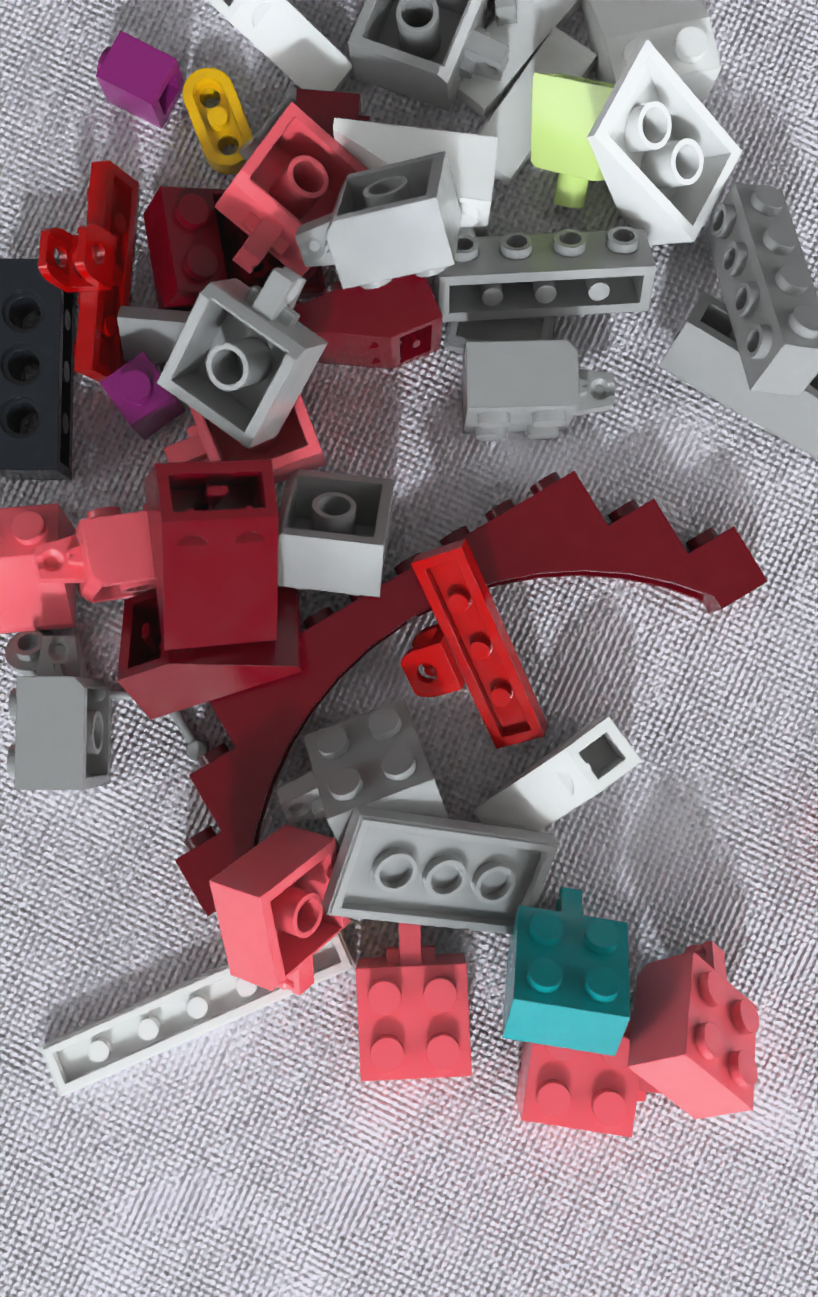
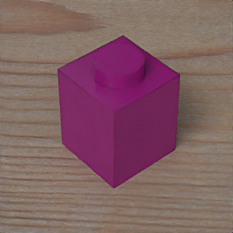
[96,30,185,129]
[99,351,186,440]

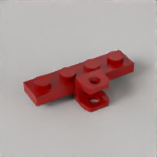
[38,160,139,382]
[401,538,548,749]

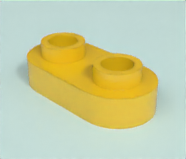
[182,68,253,175]

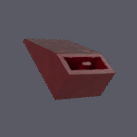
[143,186,325,311]
[293,274,443,369]
[144,459,279,651]
[117,586,302,719]

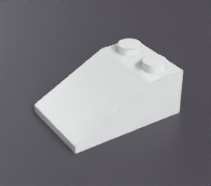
[581,0,722,100]
[587,39,742,245]
[333,118,499,237]

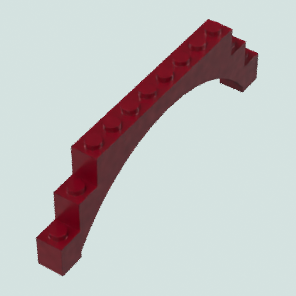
[175,471,768,917]

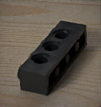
[0,259,76,480]

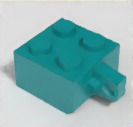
[502,887,630,1056]

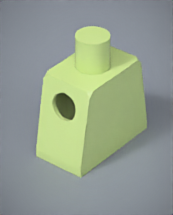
[530,73,616,209]

